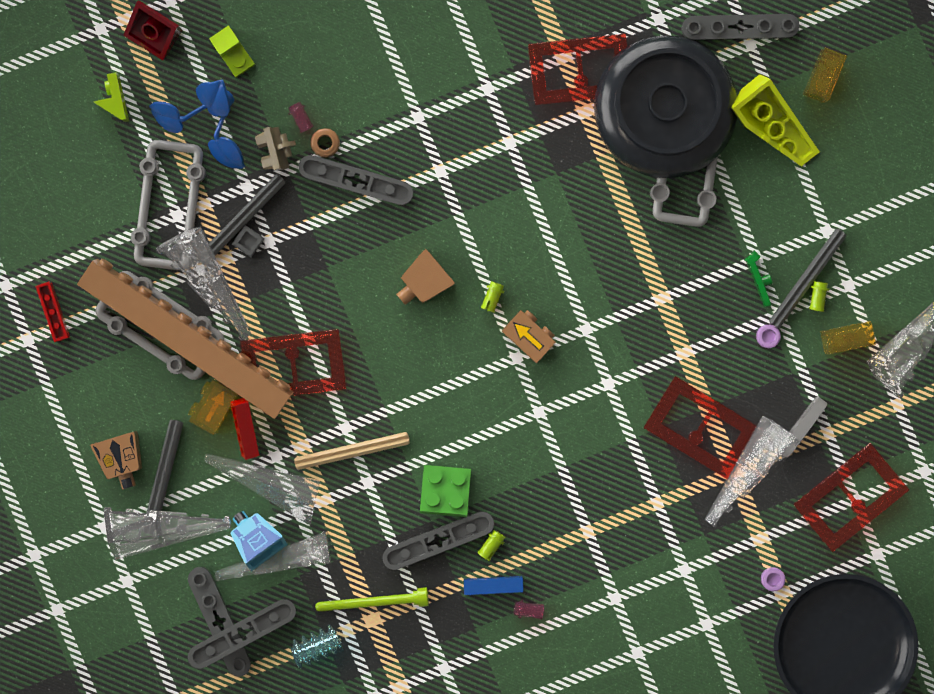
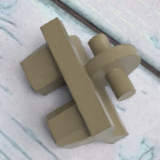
[255,127,296,170]

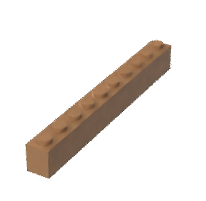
[77,259,293,419]

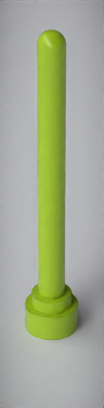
[315,587,429,611]

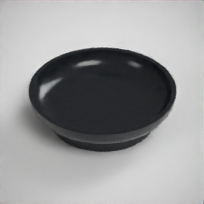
[594,35,737,178]
[773,574,919,694]

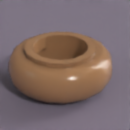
[311,128,340,158]

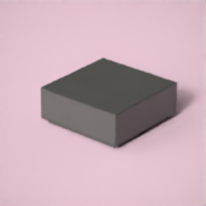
[232,225,265,258]

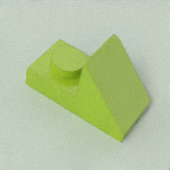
[209,25,255,78]
[94,72,129,122]

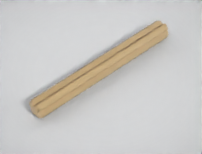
[294,432,410,470]

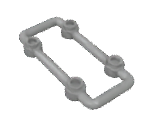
[131,140,206,270]
[650,157,718,227]
[95,271,224,380]

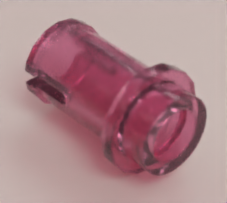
[288,102,314,133]
[514,600,544,620]

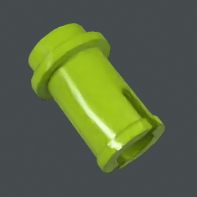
[481,281,504,313]
[809,281,830,312]
[477,530,505,561]

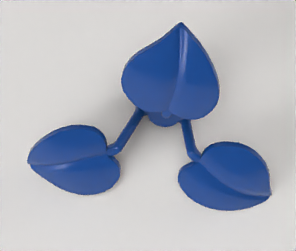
[149,79,245,169]

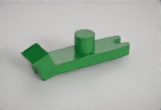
[744,250,773,307]

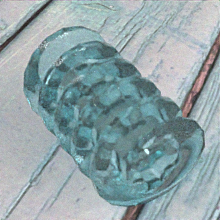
[291,624,344,669]

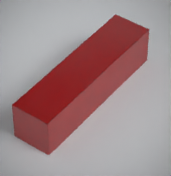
[35,281,71,342]
[230,398,260,460]

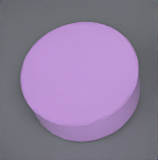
[756,325,781,348]
[761,567,785,591]

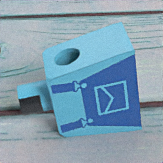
[231,511,288,572]

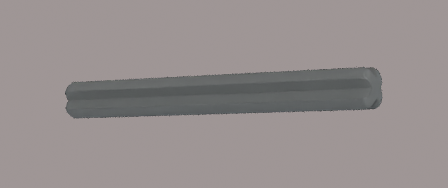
[197,174,285,265]
[769,229,846,328]
[142,420,183,535]

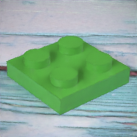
[420,465,471,517]

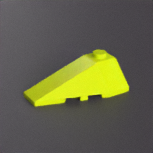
[731,75,820,167]

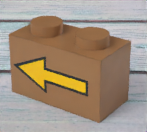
[501,310,556,363]

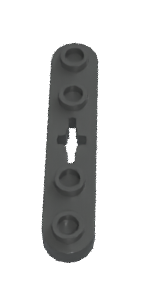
[681,14,800,41]
[299,155,413,205]
[383,511,494,570]
[188,566,251,677]
[188,599,296,669]

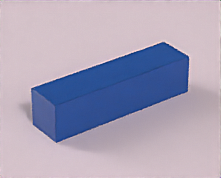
[464,576,523,595]

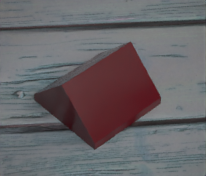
[123,0,183,60]

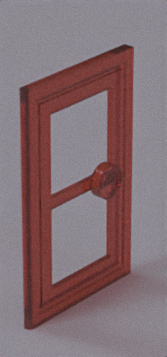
[528,34,627,105]
[240,329,346,396]
[643,376,759,480]
[793,443,909,552]

